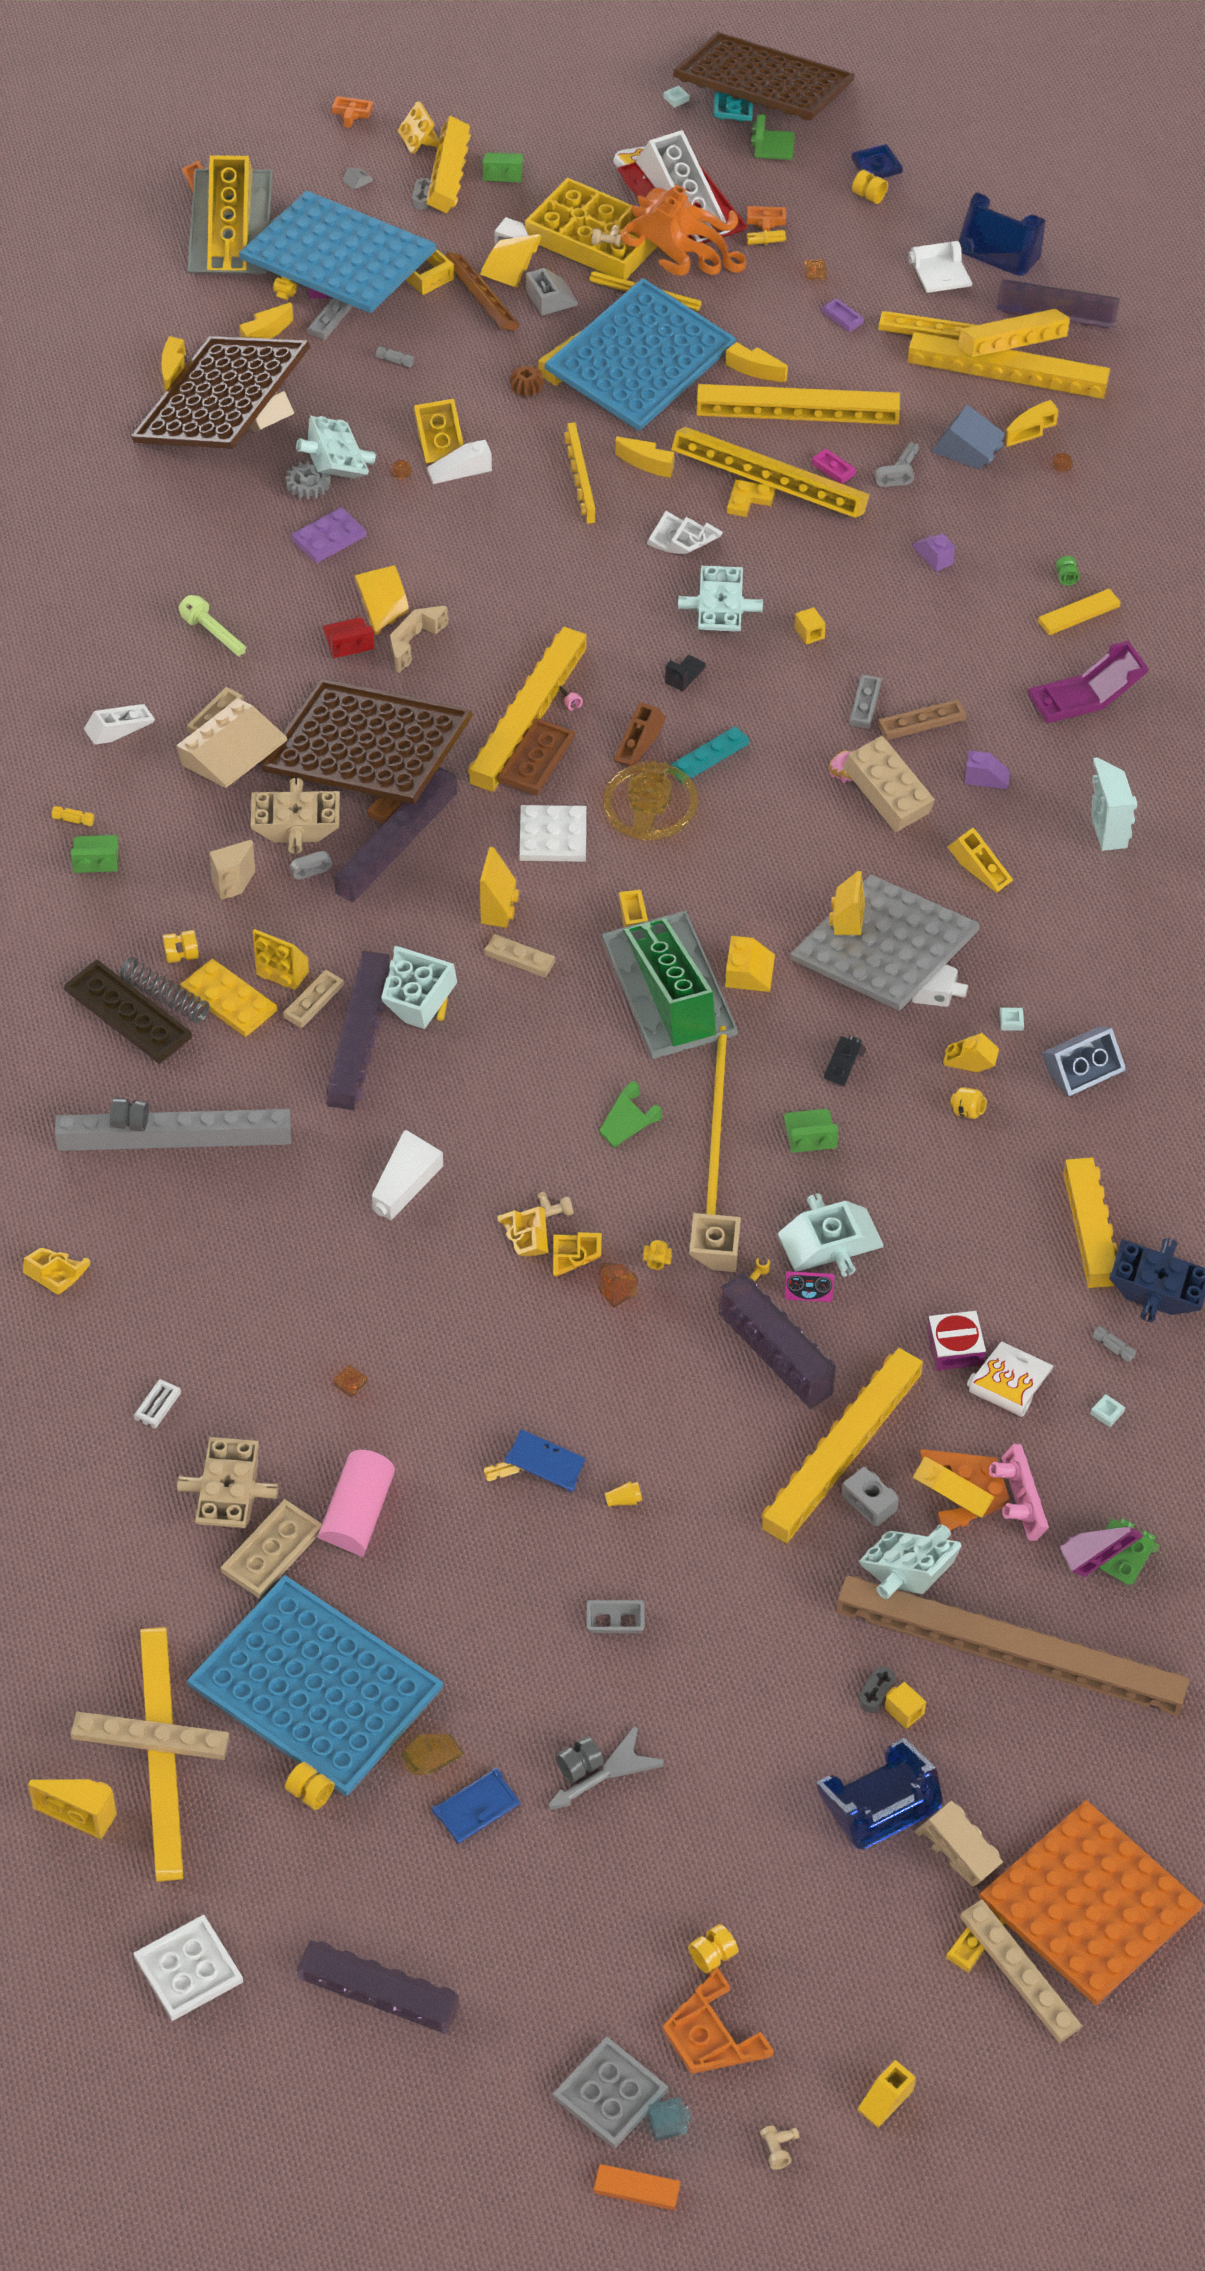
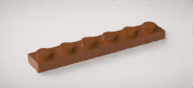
[445,252,520,331]

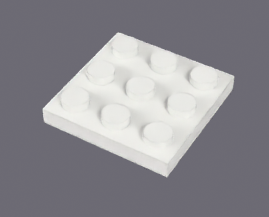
[520,805,586,862]
[133,1915,243,2021]

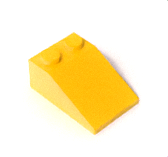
[414,399,464,464]
[480,847,520,928]
[28,1779,117,1840]

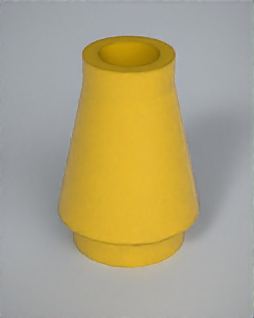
[605,1481,643,1507]

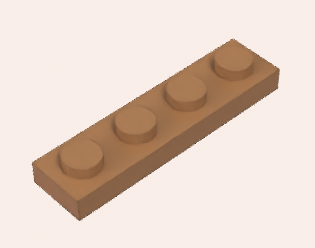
[878,699,966,740]

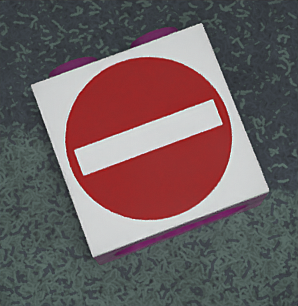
[927,1311,986,1371]

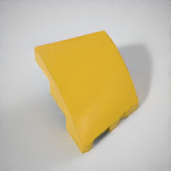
[480,234,542,288]
[355,565,409,635]

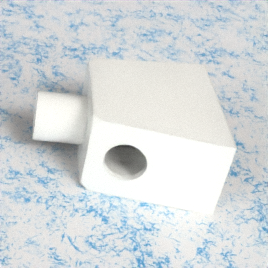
[912,964,968,1007]

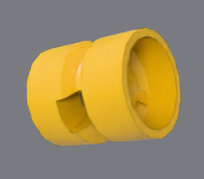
[852,170,888,204]
[162,930,199,964]
[285,1762,335,1810]
[688,1924,739,1974]

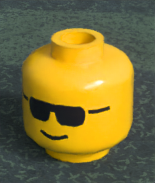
[950,1087,987,1119]

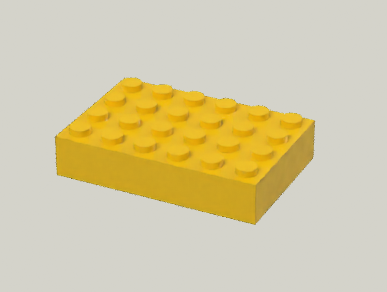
[525,177,658,280]

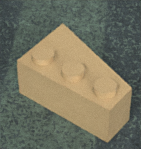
[914,1800,1003,1887]

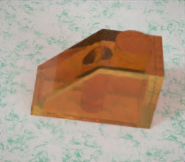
[600,1262,638,1308]

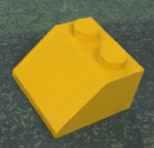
[829,871,865,935]
[725,936,775,992]

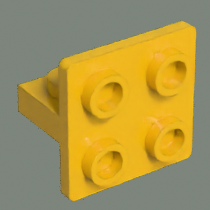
[398,101,439,154]

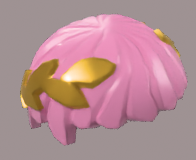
[828,751,853,783]

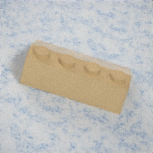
[176,698,287,788]

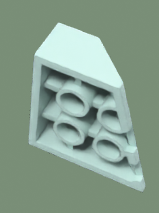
[1092,757,1137,851]
[382,946,457,1029]

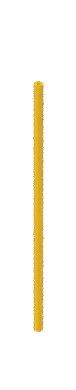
[706,1026,727,1215]

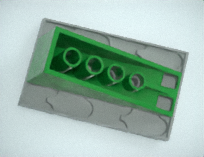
[602,911,738,1059]

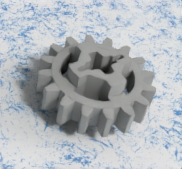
[285,461,330,500]

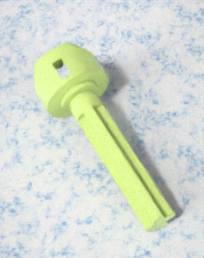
[178,595,247,657]

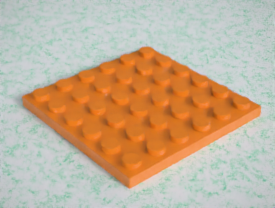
[978,1800,1203,2006]

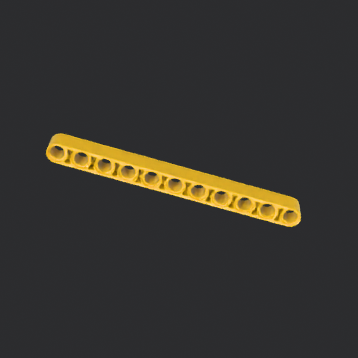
[140,1627,183,1882]

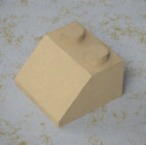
[209,840,255,900]
[689,1213,741,1272]

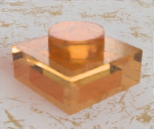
[805,260,827,280]
[333,1364,367,1398]

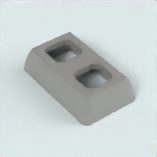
[587,1600,645,1634]

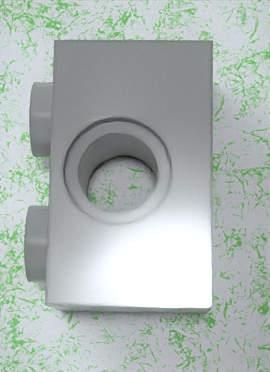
[841,1467,899,1528]

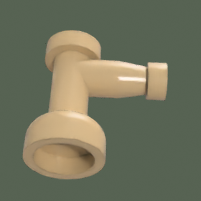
[592,226,621,247]
[537,1192,574,1218]
[760,2126,799,2170]

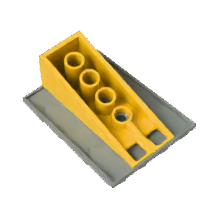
[188,155,273,275]

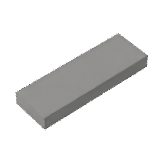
[307,298,353,340]
[849,675,882,729]

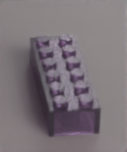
[718,1272,836,1409]

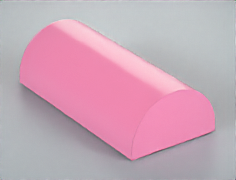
[317,1450,395,1557]

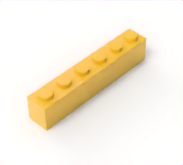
[426,116,471,214]
[958,308,1070,357]
[1063,1157,1117,1288]

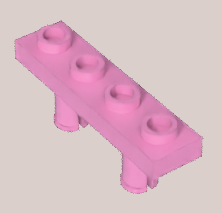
[989,1444,1049,1541]

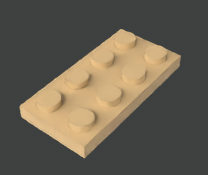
[220,1499,322,1599]

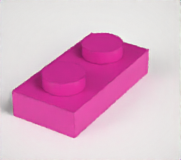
[812,449,856,484]

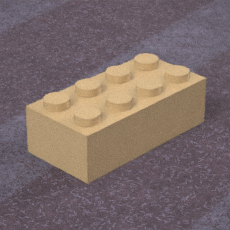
[844,735,935,832]

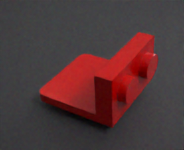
[323,618,374,658]

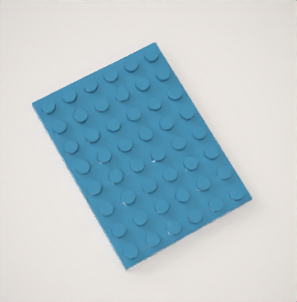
[239,190,436,313]
[544,278,737,431]
[187,1575,444,1797]

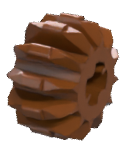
[509,364,544,397]

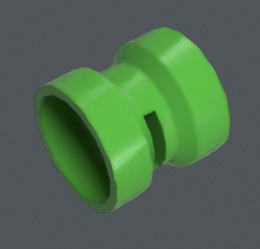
[1056,556,1080,586]

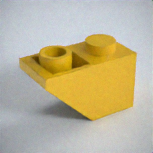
[943,1033,999,1073]
[857,2060,916,2128]

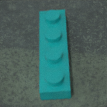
[669,726,749,784]

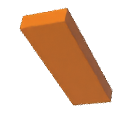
[594,2164,681,2211]

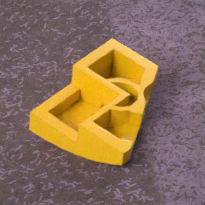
[497,1206,548,1256]
[553,1232,602,1277]
[23,1248,90,1295]

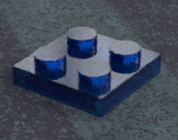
[852,144,903,178]

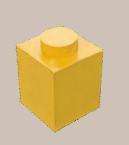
[794,607,826,645]
[885,1682,926,1729]

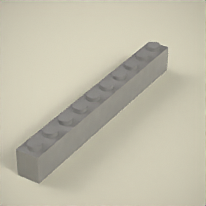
[55,1109,291,1151]

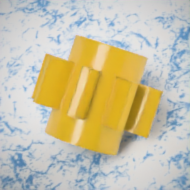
[273,277,297,300]
[643,1240,672,1270]

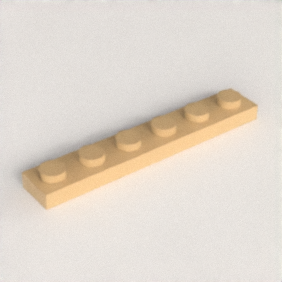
[71,1711,230,1760]
[960,1900,1082,2043]

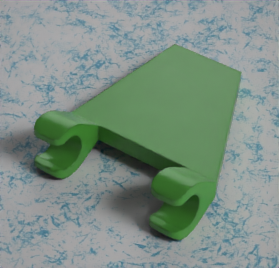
[599,1081,663,1148]

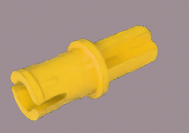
[747,230,786,246]

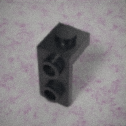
[665,655,706,692]
[824,1035,866,1086]

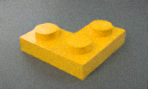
[727,480,776,517]

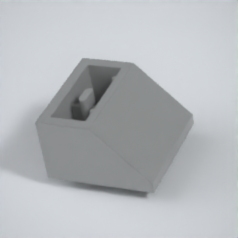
[526,268,578,316]

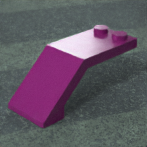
[1027,641,1149,724]

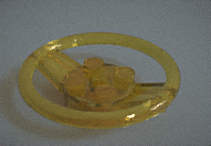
[602,760,698,840]

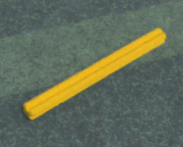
[590,271,701,311]

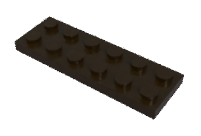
[64,960,192,1064]

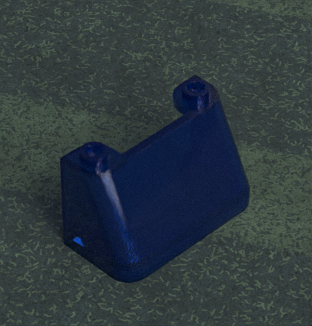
[958,192,1046,276]
[816,1738,943,1849]

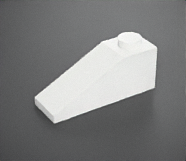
[427,440,492,484]
[84,704,155,745]

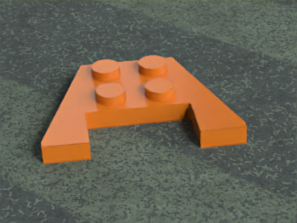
[919,1449,1010,1532]
[662,1967,774,2074]

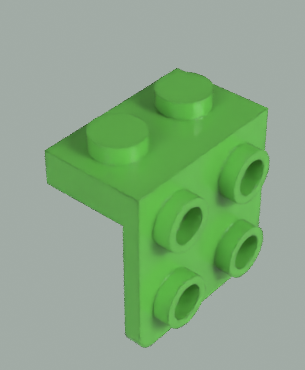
[751,114,795,160]
[483,153,523,182]
[71,835,118,873]
[784,1109,838,1153]
[1098,1518,1160,1585]

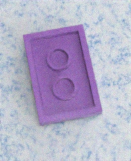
[291,507,366,563]

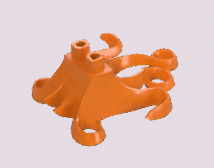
[620,185,747,276]

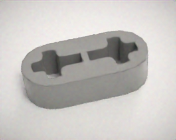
[412,178,431,209]
[874,465,914,487]
[289,851,333,879]

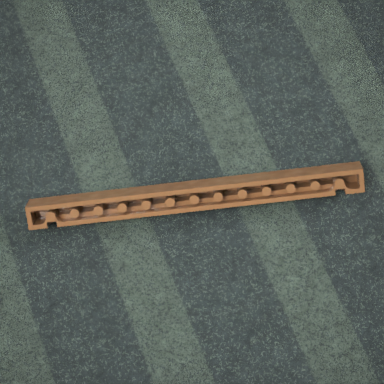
[836,1575,1190,1717]

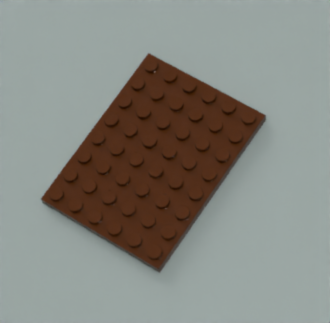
[673,32,855,120]
[131,336,310,449]
[261,679,473,804]

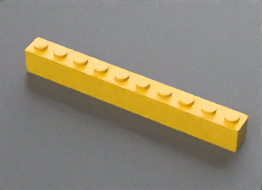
[908,332,1110,399]
[697,384,900,424]
[671,427,870,518]
[468,626,587,792]
[761,1347,923,1544]

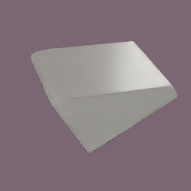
[343,168,373,189]

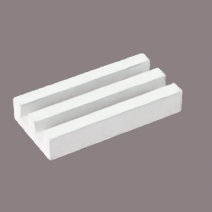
[134,1379,181,1429]

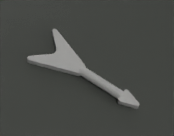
[548,1727,664,1810]

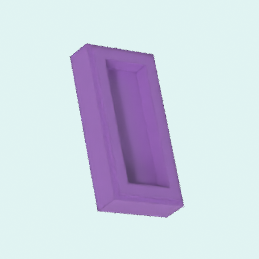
[822,298,864,332]

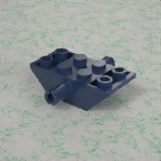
[1109,1238,1205,1322]

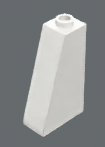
[372,1130,443,1220]

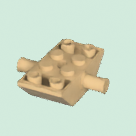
[251,778,340,853]
[177,1437,278,1528]

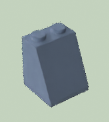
[932,405,1005,470]

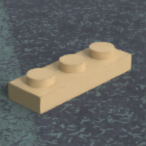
[187,687,244,734]
[484,934,555,978]
[283,970,344,1028]

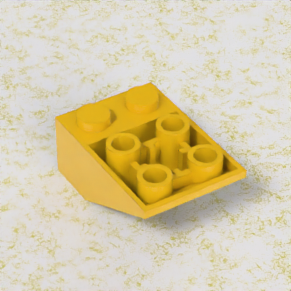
[253,929,309,990]

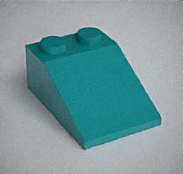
[712,91,753,122]

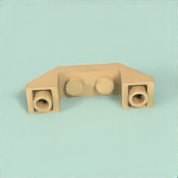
[390,606,449,673]

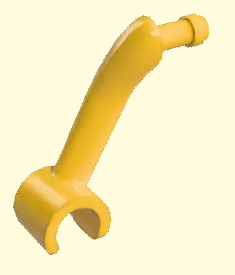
[730,1258,770,1294]

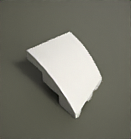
[646,511,723,554]

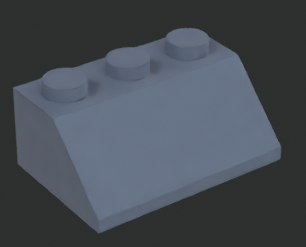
[1042,1026,1126,1096]

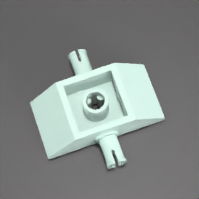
[296,416,376,479]
[678,566,763,631]
[778,1193,884,1277]
[859,1524,962,1599]

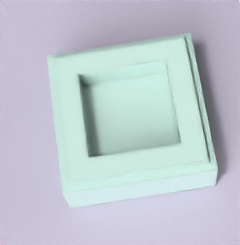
[663,85,690,108]
[999,1008,1024,1030]
[1090,1394,1125,1427]

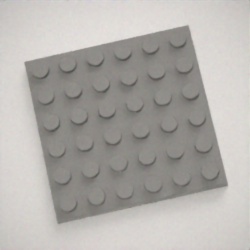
[790,874,980,1011]

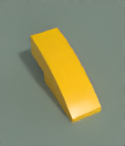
[239,302,293,339]
[161,336,186,392]
[726,342,788,382]
[1005,400,1058,447]
[615,436,675,478]
[619,890,648,928]

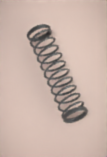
[120,957,210,1023]

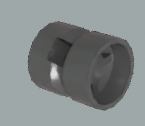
[110,1097,149,1132]
[555,1736,604,1783]

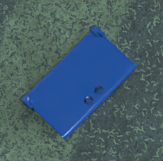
[504,1429,586,1493]
[431,1767,521,1844]

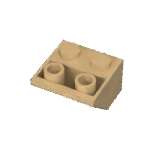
[249,391,295,432]

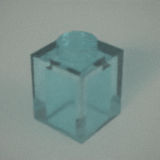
[648,2097,691,2141]

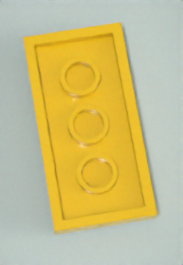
[180,958,277,1038]

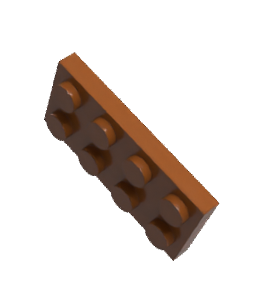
[498,718,575,796]

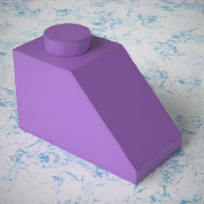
[913,534,955,572]
[964,751,1010,789]

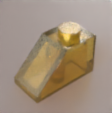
[400,1734,464,1775]

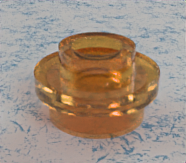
[1052,453,1073,472]
[391,460,412,479]

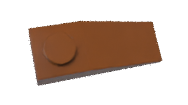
[613,702,666,767]

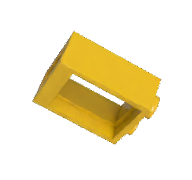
[406,249,454,295]

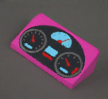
[785,1271,834,1302]

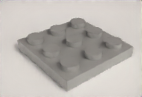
[553,2036,669,2149]

